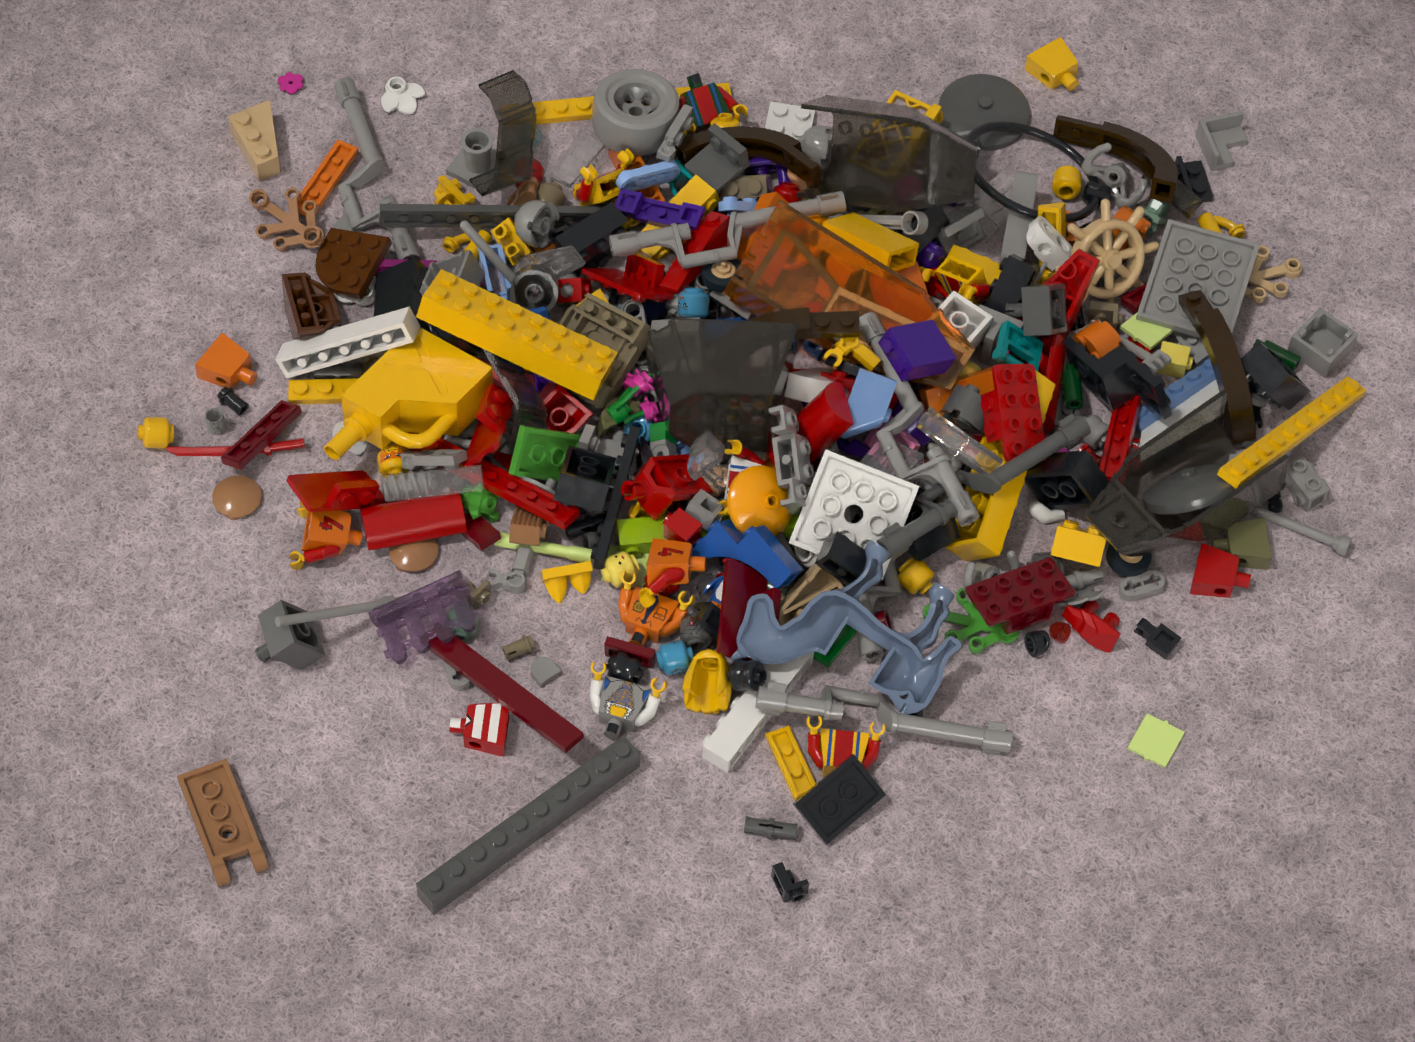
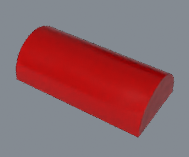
[1022,333,1066,435]
[767,382,854,466]
[360,490,467,550]

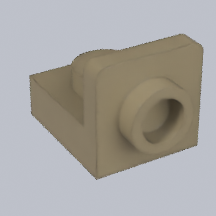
[1087,301,1122,330]
[451,575,491,610]

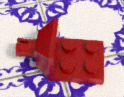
[621,454,713,521]

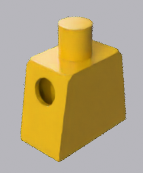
[1025,37,1079,91]

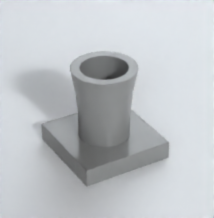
[446,128,510,194]

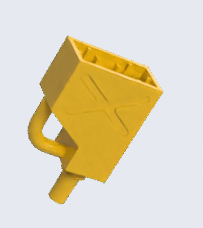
[324,327,493,460]

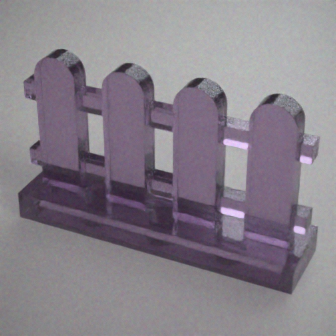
[368,570,480,664]

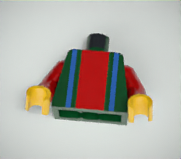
[679,73,748,137]

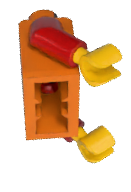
[289,501,362,570]
[639,538,706,608]

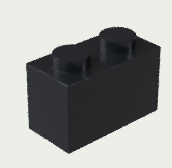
[815,531,866,585]

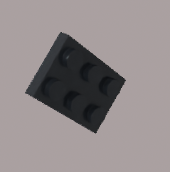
[793,754,886,845]

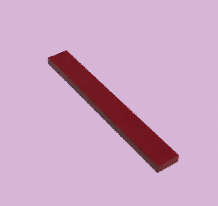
[420,623,584,754]

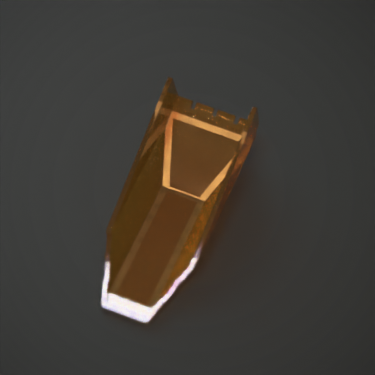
[722,200,975,391]

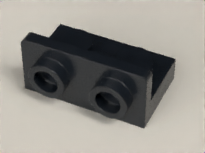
[1175,156,1213,205]

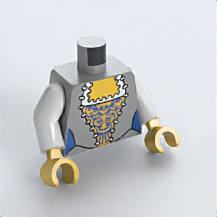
[589,661,668,740]

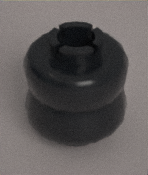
[606,651,644,684]
[728,660,767,692]

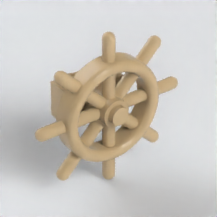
[1055,199,1160,306]

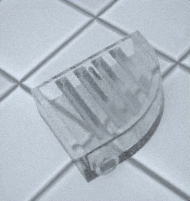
[916,407,1004,473]

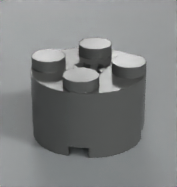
[510,264,559,312]
[940,384,985,437]

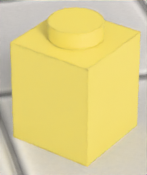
[1157,341,1193,378]

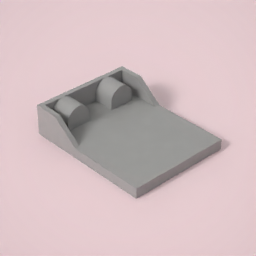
[1136,219,1260,338]

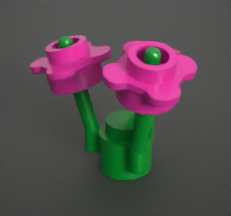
[606,369,659,425]

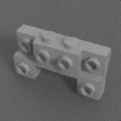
[769,405,814,515]

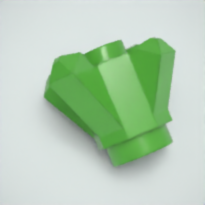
[460,482,499,523]

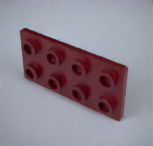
[965,557,1075,635]
[717,559,782,661]

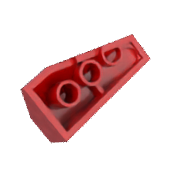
[659,211,730,294]
[1017,249,1100,339]
[493,384,594,470]

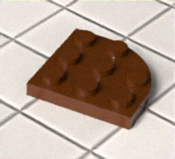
[315,228,392,299]

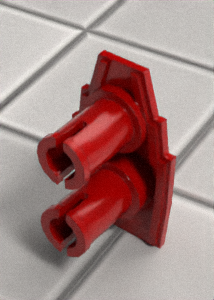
[1062,601,1121,653]

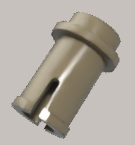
[502,635,536,661]

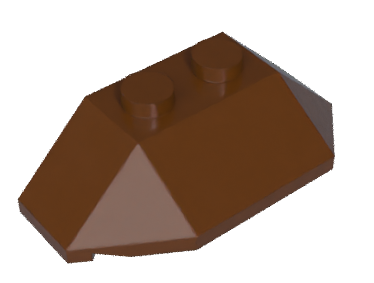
[282,272,341,340]

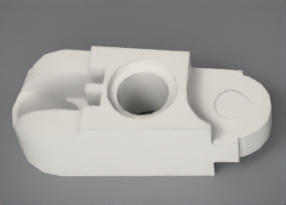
[1026,216,1073,271]

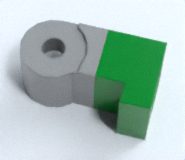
[650,420,682,457]

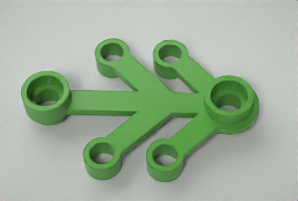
[923,588,1019,654]

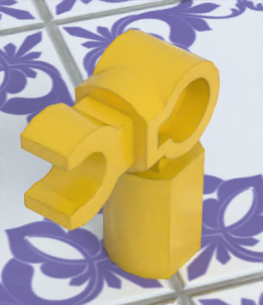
[823,337,882,372]

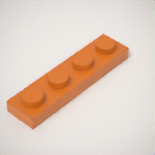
[298,139,359,217]

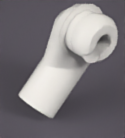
[1029,501,1065,524]

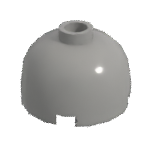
[797,126,833,173]
[514,200,559,248]

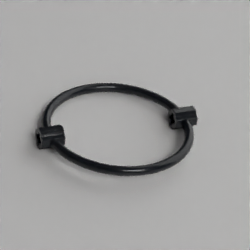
[952,121,1111,223]

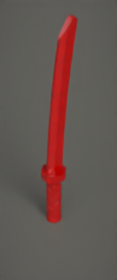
[166,438,305,456]

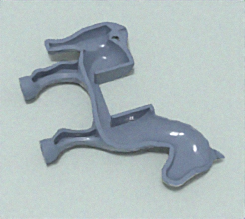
[731,540,962,714]

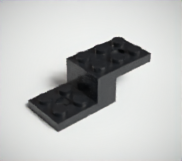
[1062,337,1172,420]

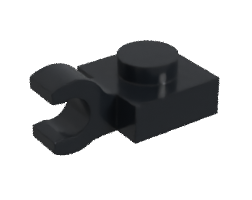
[1134,618,1182,659]

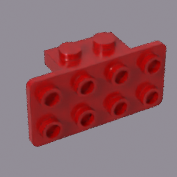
[581,252,674,303]
[981,364,1047,462]
[462,383,518,469]
[286,470,387,512]

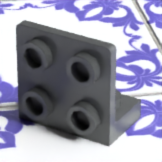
[685,123,750,193]

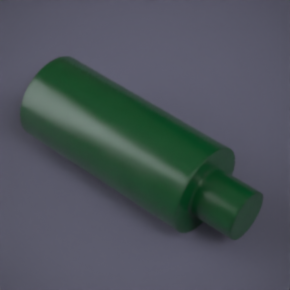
[1253,339,1301,372]
[1062,364,1083,410]

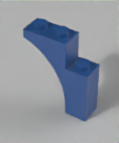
[692,519,803,589]

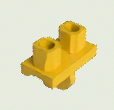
[433,175,476,205]
[490,217,533,266]

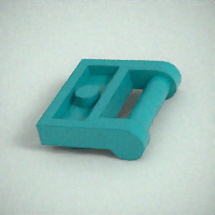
[992,320,1043,371]

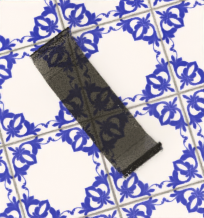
[469,70,537,196]
[448,335,548,455]

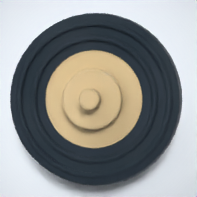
[701,259,745,293]
[1106,535,1152,577]

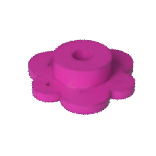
[278,72,303,94]

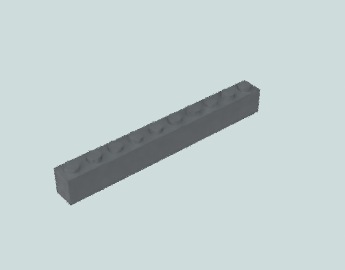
[416,736,640,915]

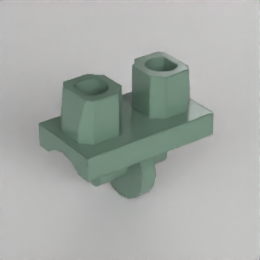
[1141,199,1172,235]

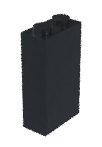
[374,257,428,350]

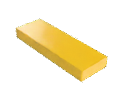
[765,725,816,801]

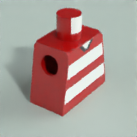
[450,702,510,757]

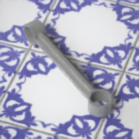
[829,211,928,235]

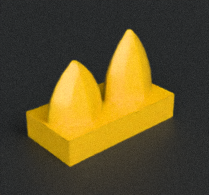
[540,561,593,603]

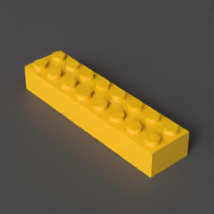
[416,269,618,401]
[945,370,1056,561]

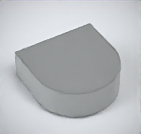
[530,657,561,688]

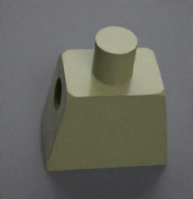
[1211,518,1272,570]

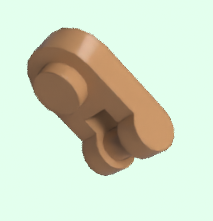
[506,177,539,205]

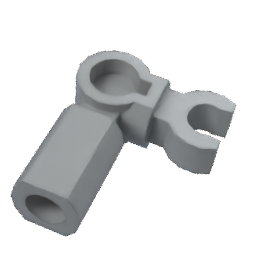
[488,547,534,594]

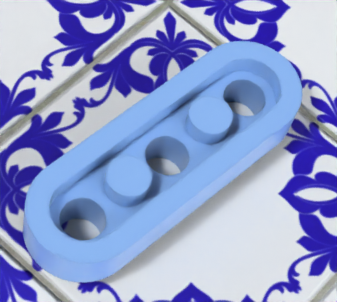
[616,160,680,191]
[718,197,757,213]

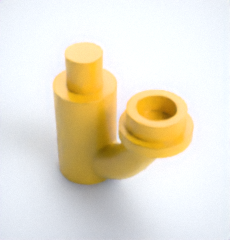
[1197,212,1246,239]
[442,230,493,260]

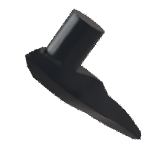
[634,436,652,476]

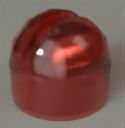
[1049,621,1071,643]

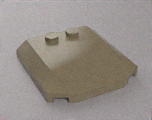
[556,293,651,410]

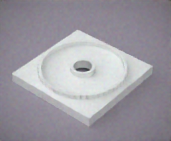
[789,449,919,580]

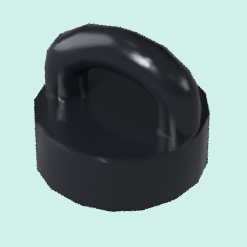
[1024,630,1050,657]

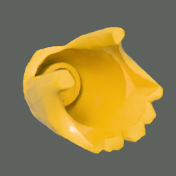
[682,649,732,715]

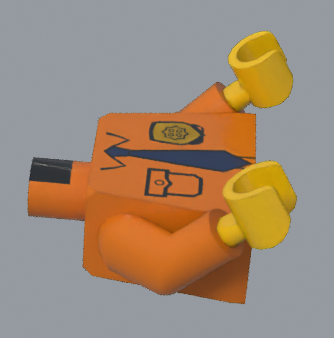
[618,571,696,646]

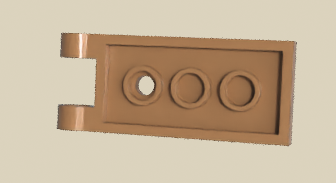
[177,758,269,887]

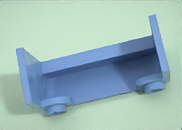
[839,362,897,439]

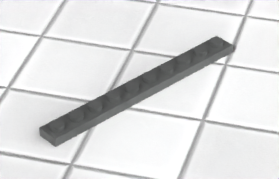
[379,204,604,228]

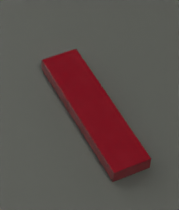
[221,400,302,470]

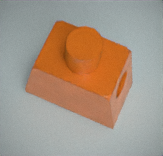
[195,333,257,389]

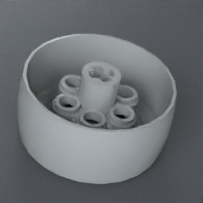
[592,69,680,156]

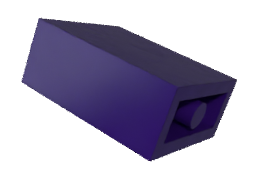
[878,320,957,382]

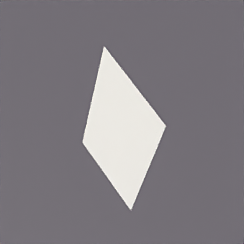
[1137,380,1220,460]

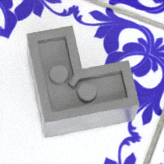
[1195,111,1247,171]

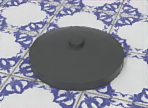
[938,74,1030,151]
[1143,464,1240,514]

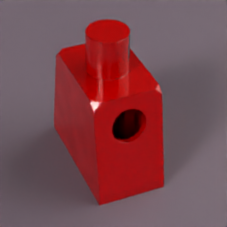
[1190,543,1251,598]

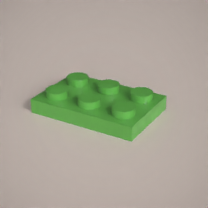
[509,425,581,482]

